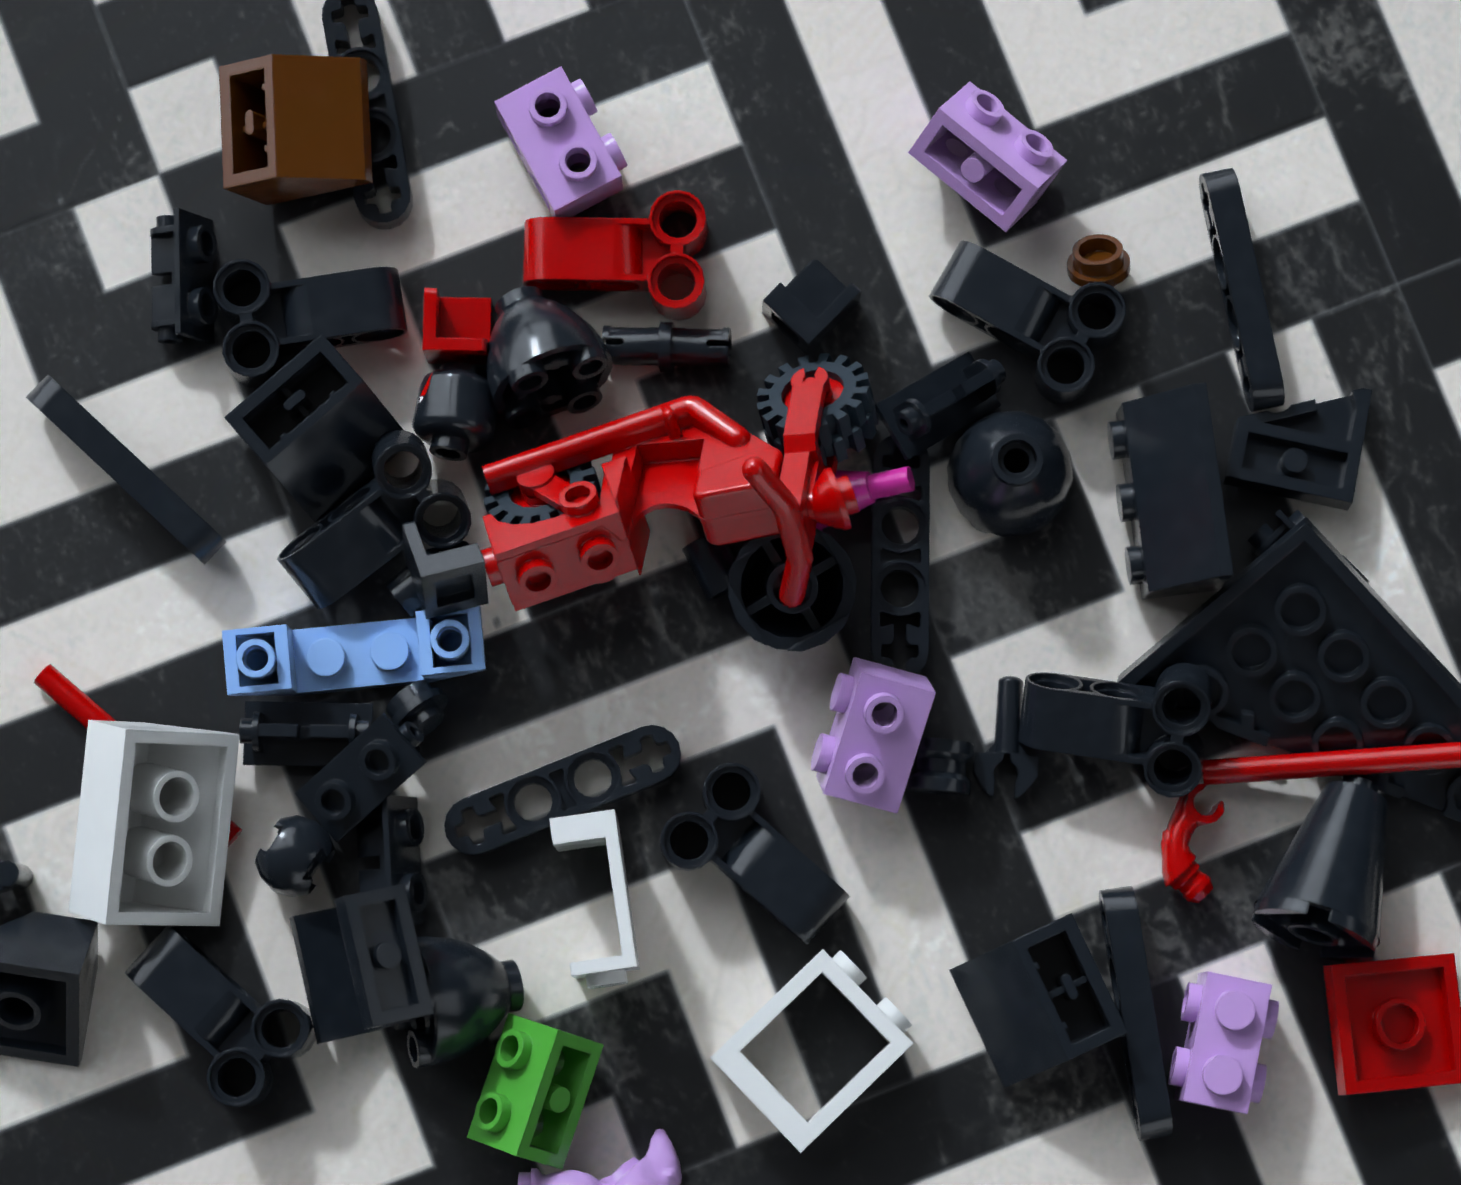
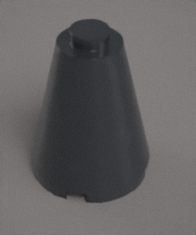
[1252,775,1388,963]

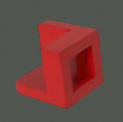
[422,288,493,364]

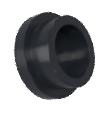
[386,680,448,736]

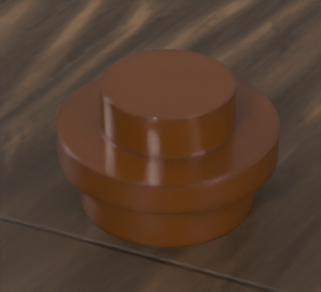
[1067,234,1131,287]

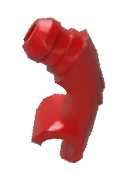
[1161,783,1224,903]

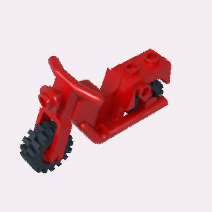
[480,353,879,612]

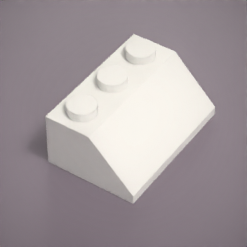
[68,720,239,926]

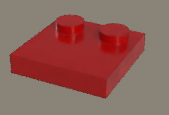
[1323,953,1461,1095]

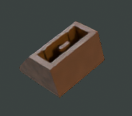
[219,54,373,205]

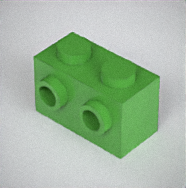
[467,1013,604,1170]

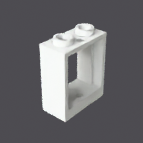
[710,949,913,1153]

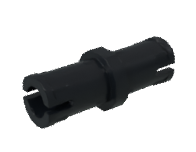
[602,322,732,372]

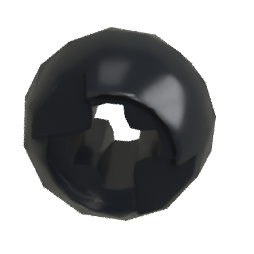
[255,815,335,897]

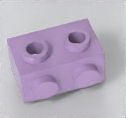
[494,66,627,217]
[908,82,1067,232]
[811,657,936,813]
[1168,971,1279,1114]

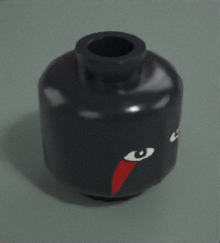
[412,362,499,461]

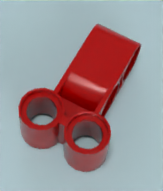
[523,190,708,321]

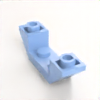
[222,606,486,696]

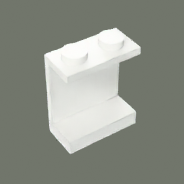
[549,809,640,989]

